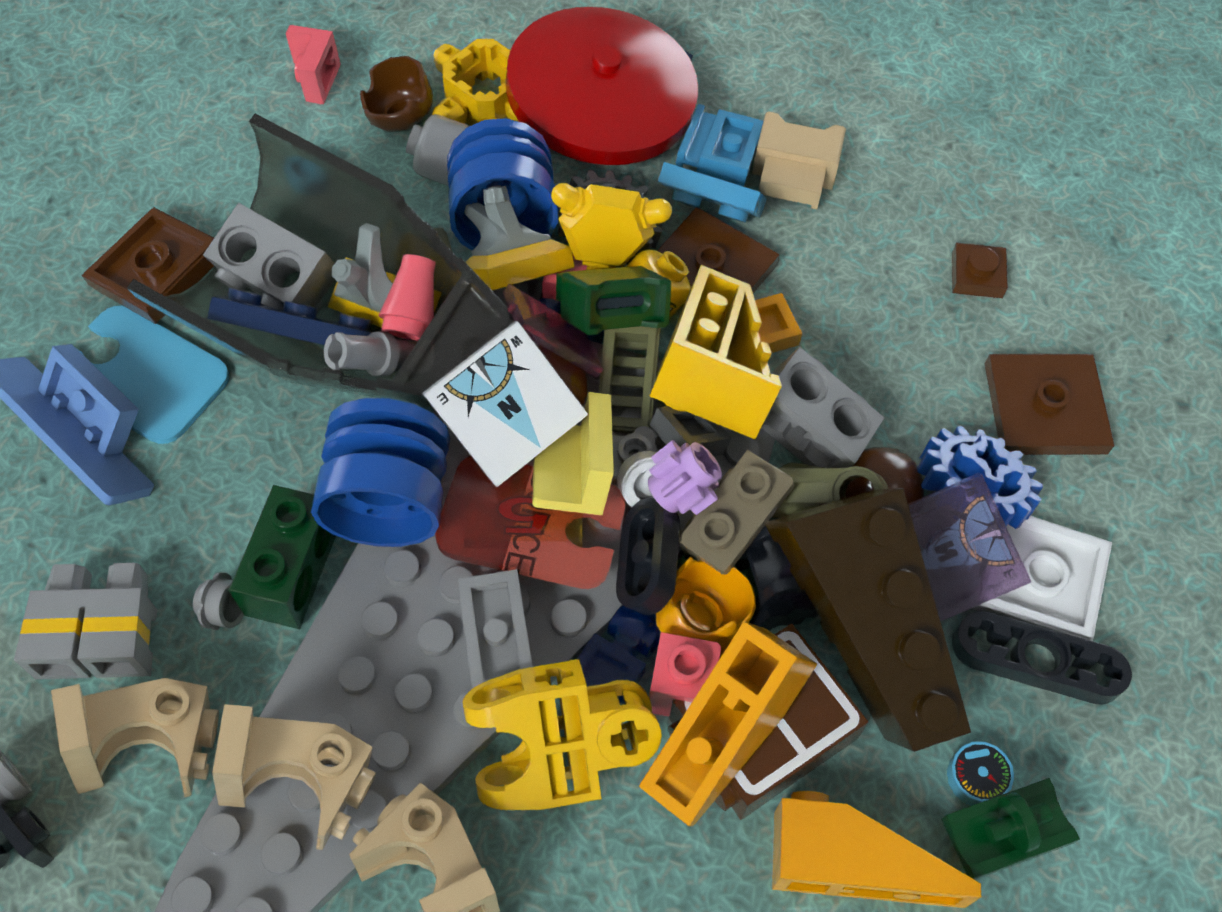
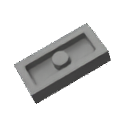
[457,569,533,689]

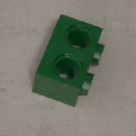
[229,485,336,630]

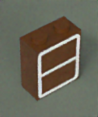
[668,623,869,820]

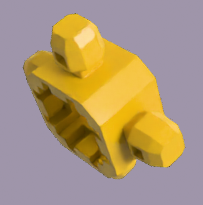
[432,39,519,126]

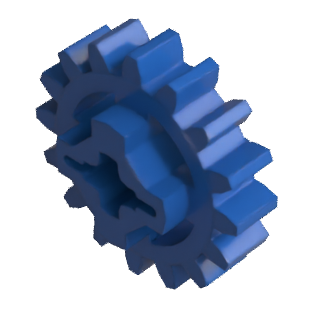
[917,426,1043,532]

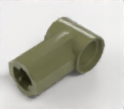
[772,466,888,518]

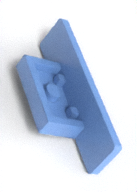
[0,344,154,505]

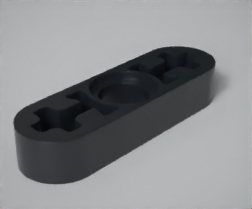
[952,611,1132,705]

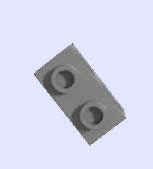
[203,202,335,310]
[761,347,884,468]

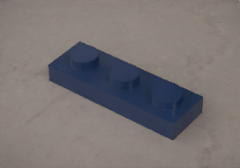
[207,288,376,345]

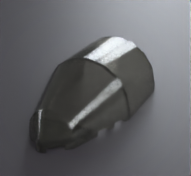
[127,113,511,407]

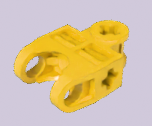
[462,659,662,810]

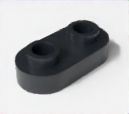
[616,497,680,616]

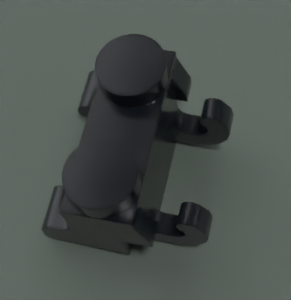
[735,526,818,631]

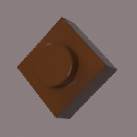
[952,243,1008,299]

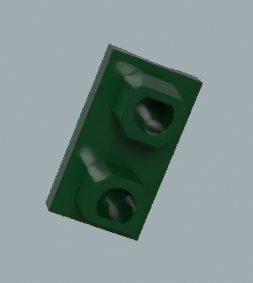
[941,778,1080,880]

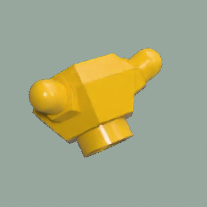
[551,183,672,270]

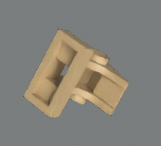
[51,678,219,797]
[212,704,376,850]
[349,783,500,912]

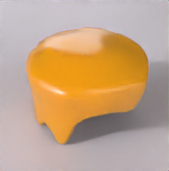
[656,557,756,658]

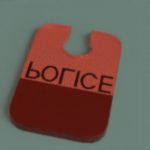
[435,456,625,589]

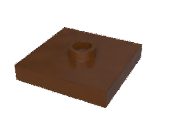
[81,207,214,324]
[657,207,780,307]
[984,354,1115,455]

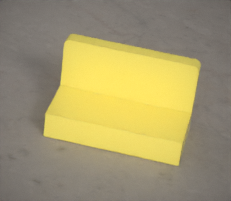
[532,392,614,515]

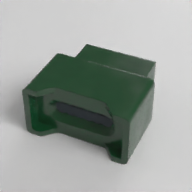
[556,266,671,335]

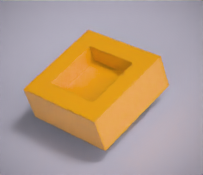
[755,293,802,353]

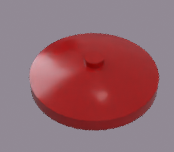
[505,7,698,165]

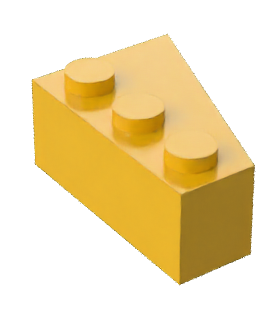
[650,265,782,439]

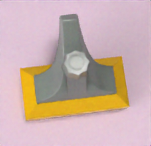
[456,185,574,291]
[328,223,442,328]

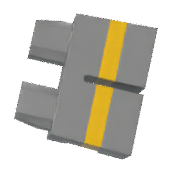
[14,563,157,680]

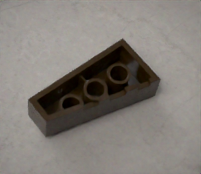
[764,488,971,752]

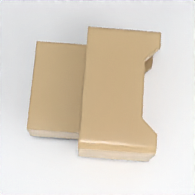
[752,112,846,209]

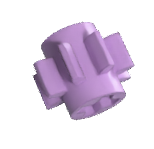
[648,440,722,515]

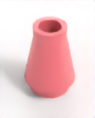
[378,254,436,341]

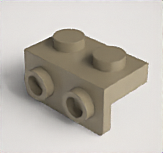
[679,450,794,575]

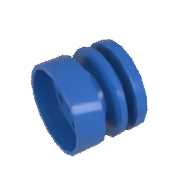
[447,118,558,251]
[311,398,450,547]

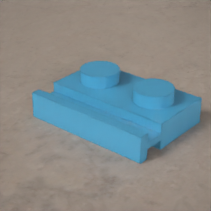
[675,104,763,186]
[658,162,767,223]

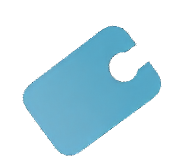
[77,306,229,444]

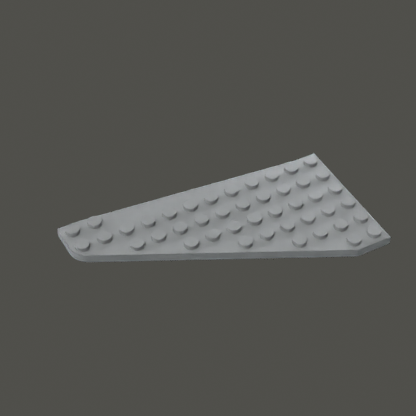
[154,312,775,912]

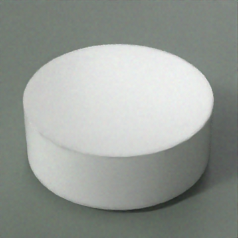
[617,451,656,507]

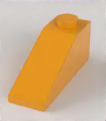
[639,621,817,827]
[772,791,982,908]

